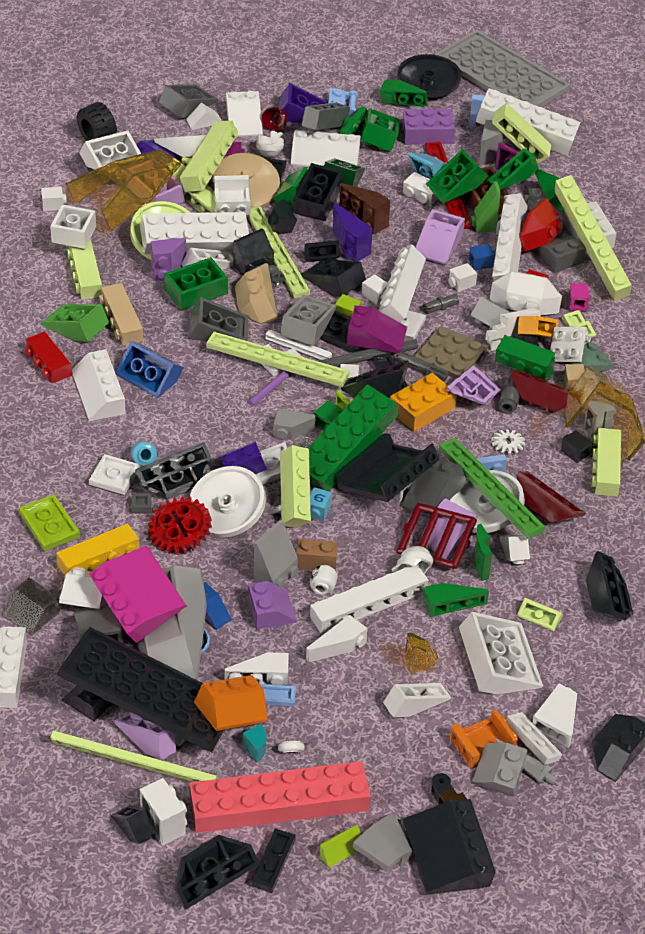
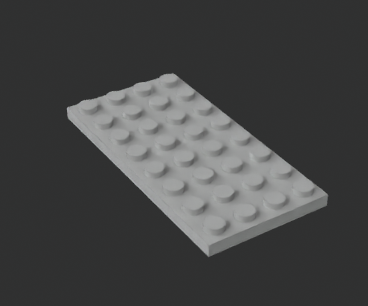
[434,29,571,107]

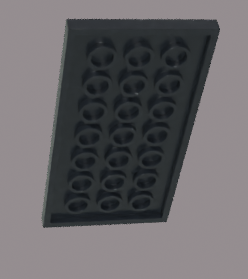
[57,626,225,753]

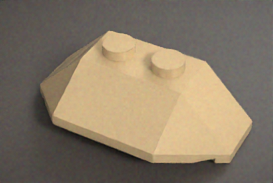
[235,263,278,324]

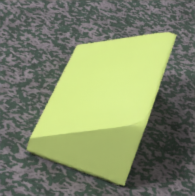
[517,598,563,631]

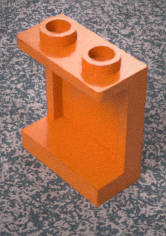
[450,709,518,769]

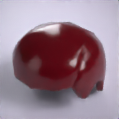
[261,107,288,132]

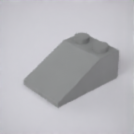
[280,295,336,346]
[254,520,298,588]

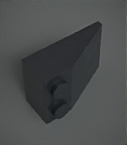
[301,259,366,297]

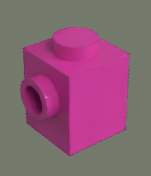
[569,283,589,311]

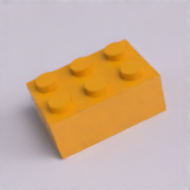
[390,373,457,432]

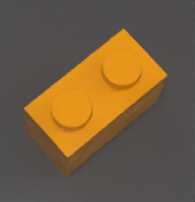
[518,316,558,338]

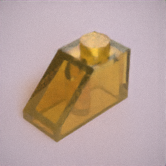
[405,632,438,674]

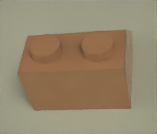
[296,538,338,571]

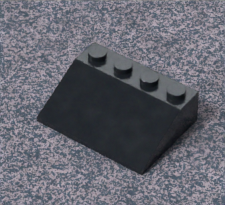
[403,799,496,895]

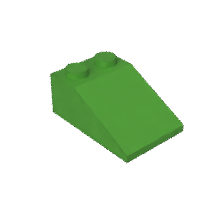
[41,304,109,343]

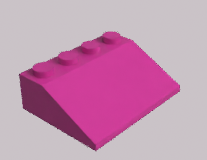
[89,546,187,643]

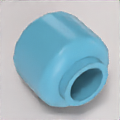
[131,441,157,466]

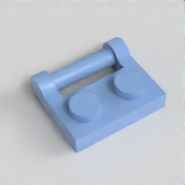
[328,88,358,117]

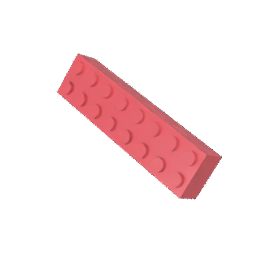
[189,761,371,833]

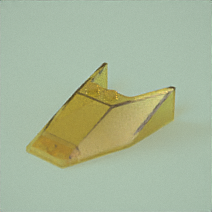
[65,149,181,231]
[565,366,645,461]

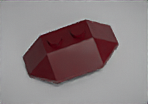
[511,370,585,413]
[517,471,586,523]

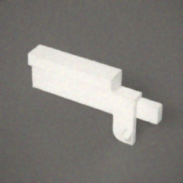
[485,308,541,351]

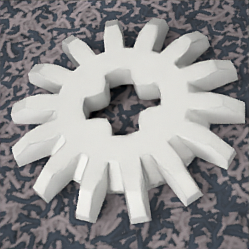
[491,429,525,454]

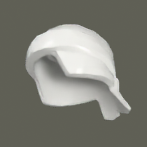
[256,131,284,158]
[391,546,433,574]

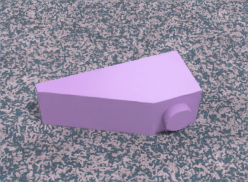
[115,713,176,760]

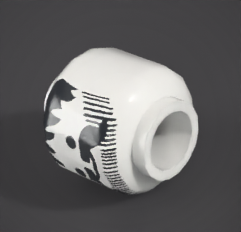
[309,565,338,595]

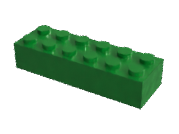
[308,385,399,491]

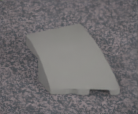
[353,813,413,872]

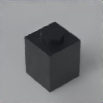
[561,430,592,463]

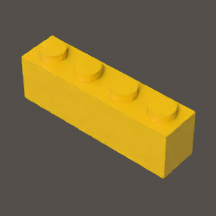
[56,523,139,577]

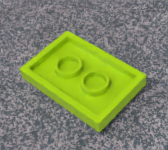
[19,494,80,551]

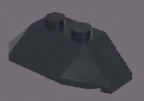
[341,360,410,397]
[135,442,212,500]
[586,551,633,621]
[592,714,645,782]
[175,835,260,910]

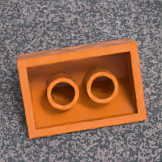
[194,675,268,731]

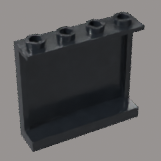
[334,433,439,502]

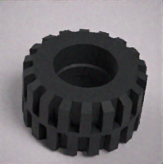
[77,102,117,141]

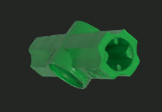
[337,106,368,135]

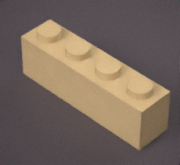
[99,283,143,346]

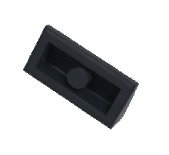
[304,240,340,261]

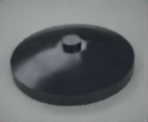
[397,54,461,98]

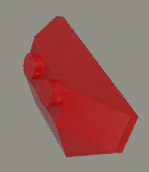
[519,198,563,252]

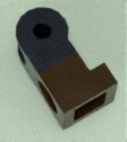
[431,773,467,805]

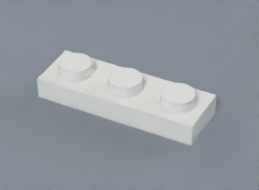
[506,712,562,765]

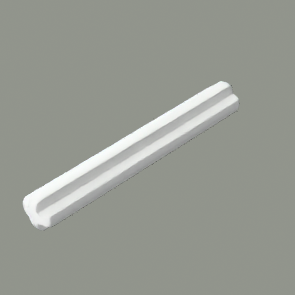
[265,330,332,360]

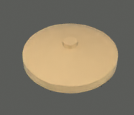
[212,153,280,208]

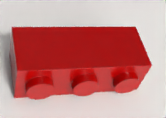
[24,331,72,384]

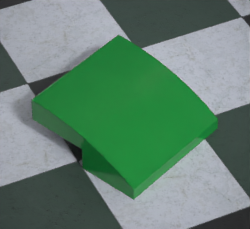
[474,524,492,581]

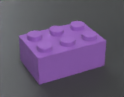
[402,108,455,144]

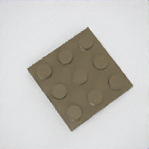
[414,326,488,379]

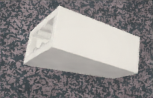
[533,684,577,748]

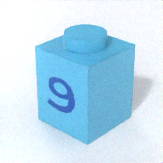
[310,488,332,521]

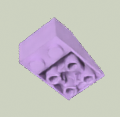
[416,209,465,265]

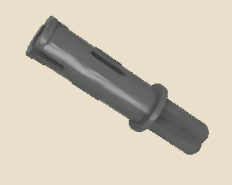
[397,352,449,381]

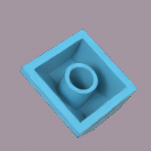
[409,153,447,179]

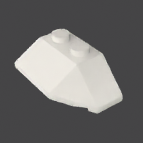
[490,271,562,315]

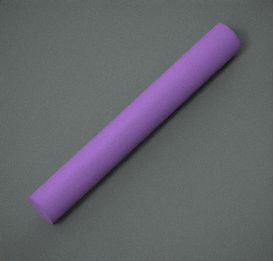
[248,371,289,406]

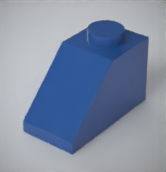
[204,582,232,630]

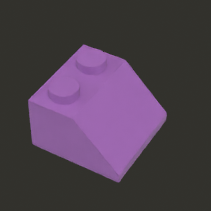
[151,237,186,280]
[248,581,297,629]

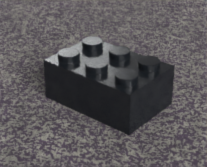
[293,163,343,221]

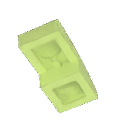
[562,310,596,338]

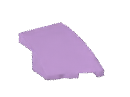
[446,365,500,405]
[422,498,477,560]

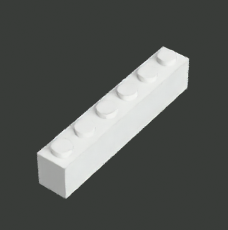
[492,193,527,281]
[379,244,426,322]
[310,565,429,634]

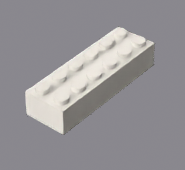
[475,88,580,155]
[140,212,249,255]

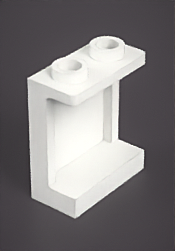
[214,175,251,215]

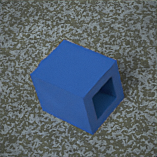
[468,244,496,270]

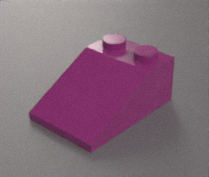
[347,305,407,353]

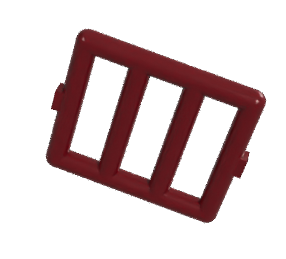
[396,503,477,569]

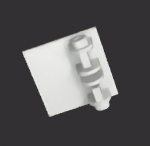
[550,327,591,362]

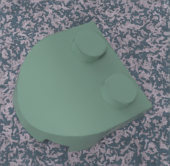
[569,342,614,376]

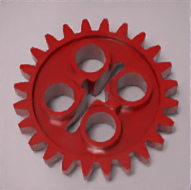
[148,496,212,555]

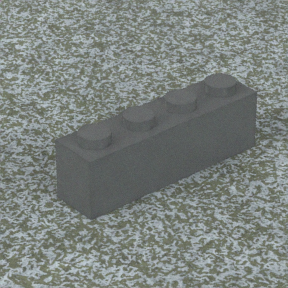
[302,102,350,132]

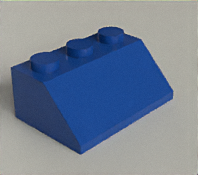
[115,341,184,398]

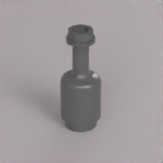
[499,375,520,414]

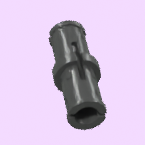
[423,293,459,314]

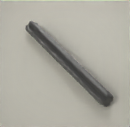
[318,339,418,367]

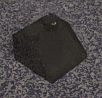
[2,578,60,636]

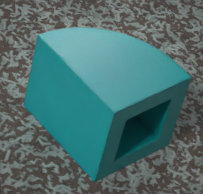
[243,724,267,762]

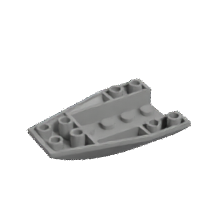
[137,565,207,680]

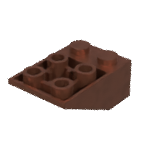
[339,183,391,235]

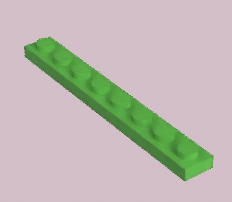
[439,438,545,539]

